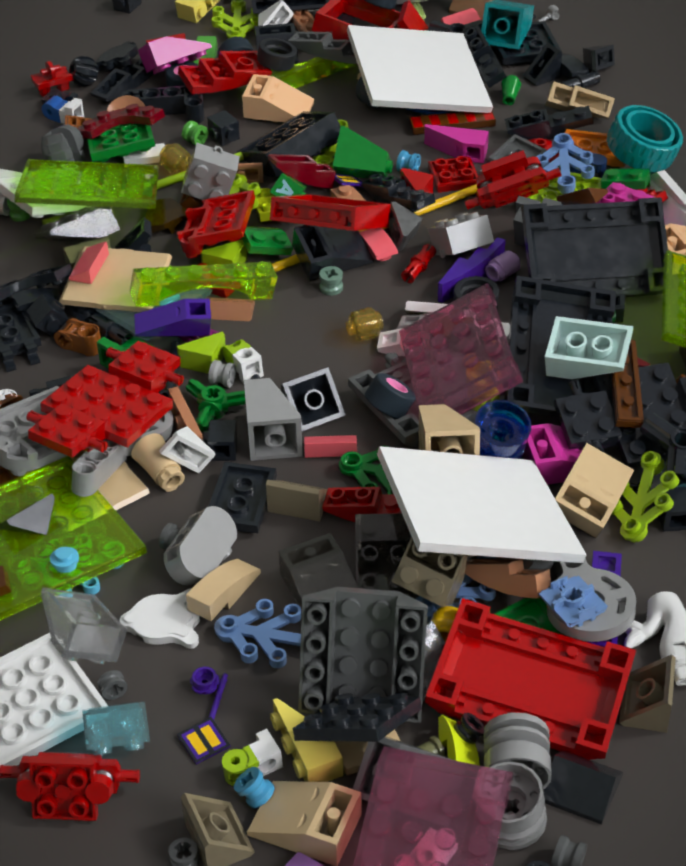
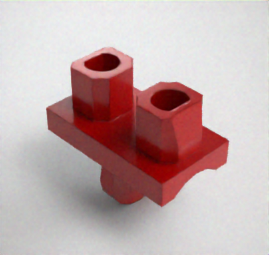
[31,61,73,97]

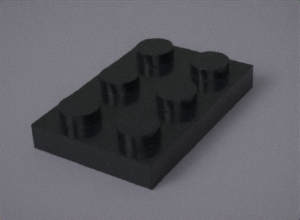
[208,462,277,533]

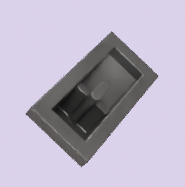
[389,202,423,251]

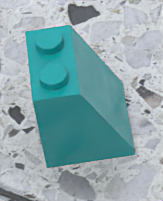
[481,0,534,49]

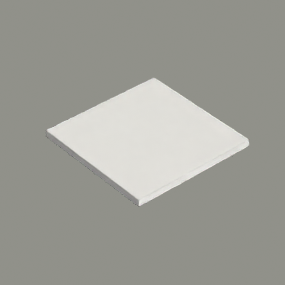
[347,25,493,113]
[377,446,586,563]

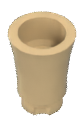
[131,433,185,492]

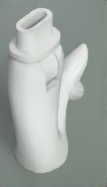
[624,592,686,686]

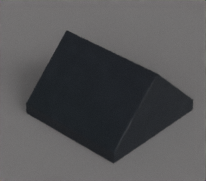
[281,367,346,431]
[544,751,623,825]

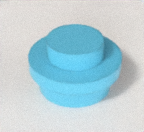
[50,547,79,573]

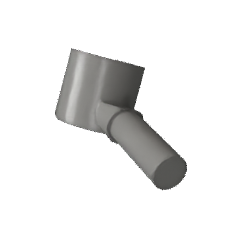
[537,5,559,22]

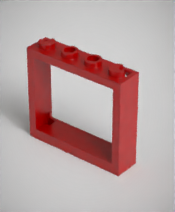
[311,0,400,40]
[270,194,391,231]

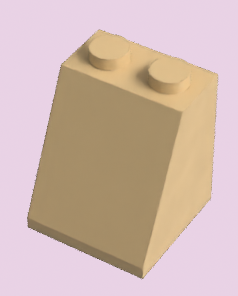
[419,404,480,455]

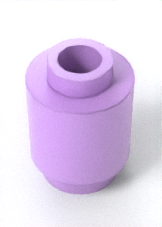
[485,251,520,282]

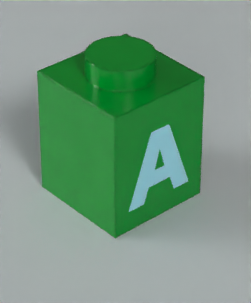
[270,173,307,196]

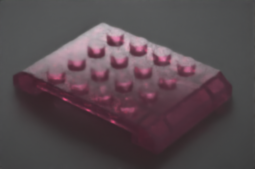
[399,283,523,415]
[353,746,513,866]

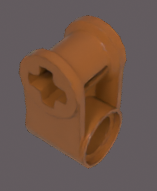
[54,318,101,356]

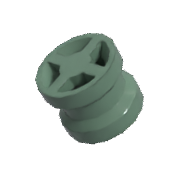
[319,266,343,295]

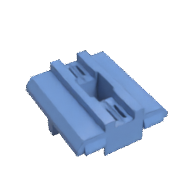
[539,575,607,628]

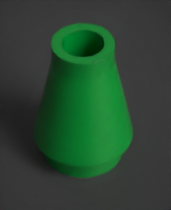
[501,75,521,105]

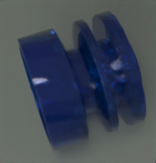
[474,400,531,459]

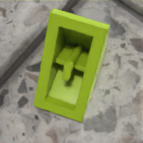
[201,240,247,277]
[177,331,226,374]

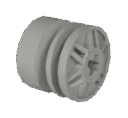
[484,713,552,790]
[474,761,547,850]

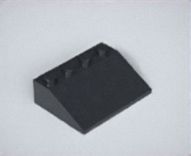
[237,111,341,178]

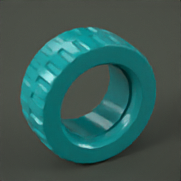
[607,105,683,173]

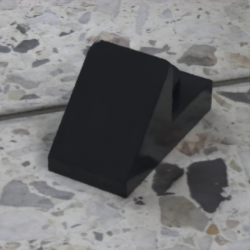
[115,217,152,252]

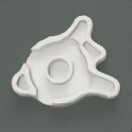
[120,588,200,649]

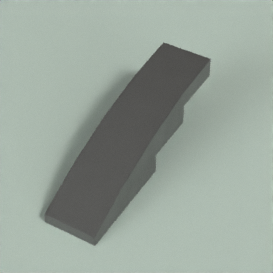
[288,32,357,64]

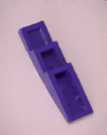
[438,237,505,303]

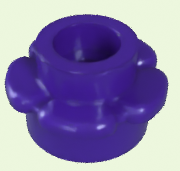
[190,667,220,694]

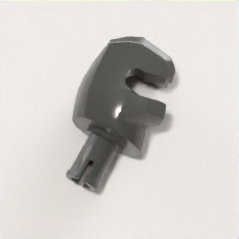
[41,124,86,171]

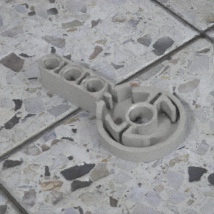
[71,410,173,497]
[547,559,636,642]

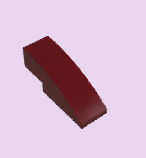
[268,154,336,188]

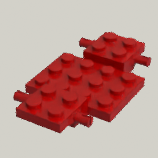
[26,341,184,458]

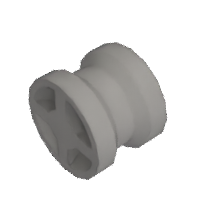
[208,360,236,388]

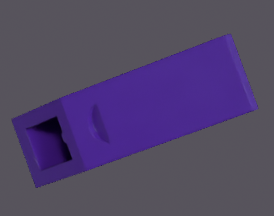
[134,299,211,337]

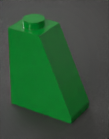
[333,126,393,179]

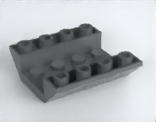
[298,587,428,723]

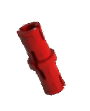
[401,244,436,283]

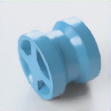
[396,150,421,172]
[234,767,275,808]

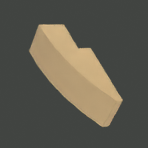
[545,81,615,119]
[186,559,261,621]

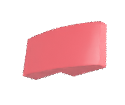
[359,228,398,261]

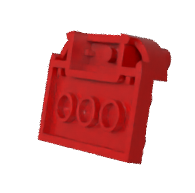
[177,190,255,258]

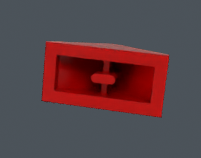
[400,168,433,193]

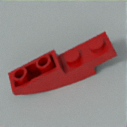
[322,487,408,529]

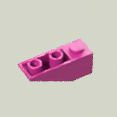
[424,124,489,163]

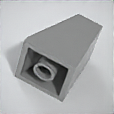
[244,378,303,461]

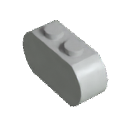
[164,506,237,586]

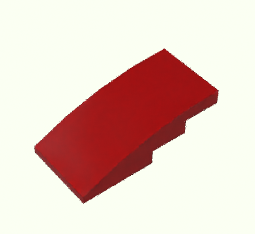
[178,51,272,94]

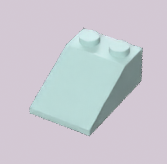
[545,316,633,379]

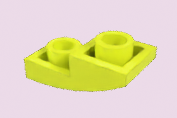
[255,188,275,222]
[438,715,480,777]

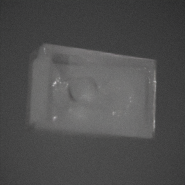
[41,588,127,664]

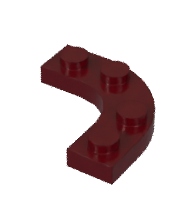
[77,104,165,139]

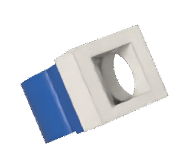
[42,96,84,124]

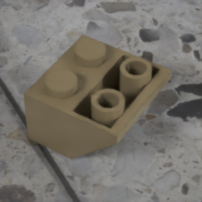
[392,537,468,607]

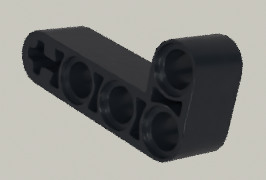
[121,85,205,124]

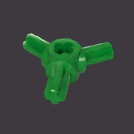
[185,379,246,432]

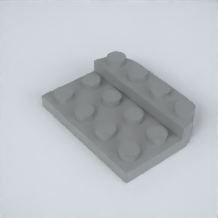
[0,386,67,476]

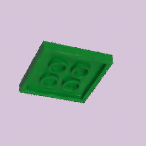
[87,123,156,162]

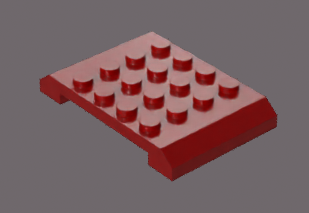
[425,598,636,760]

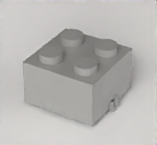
[181,143,240,200]
[427,212,494,258]

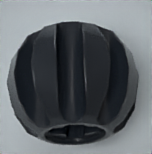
[69,56,98,86]

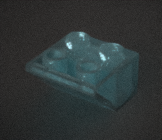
[82,701,150,755]

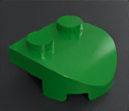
[600,168,651,189]
[239,226,293,256]

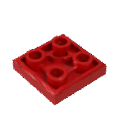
[397,0,429,31]
[428,156,478,193]

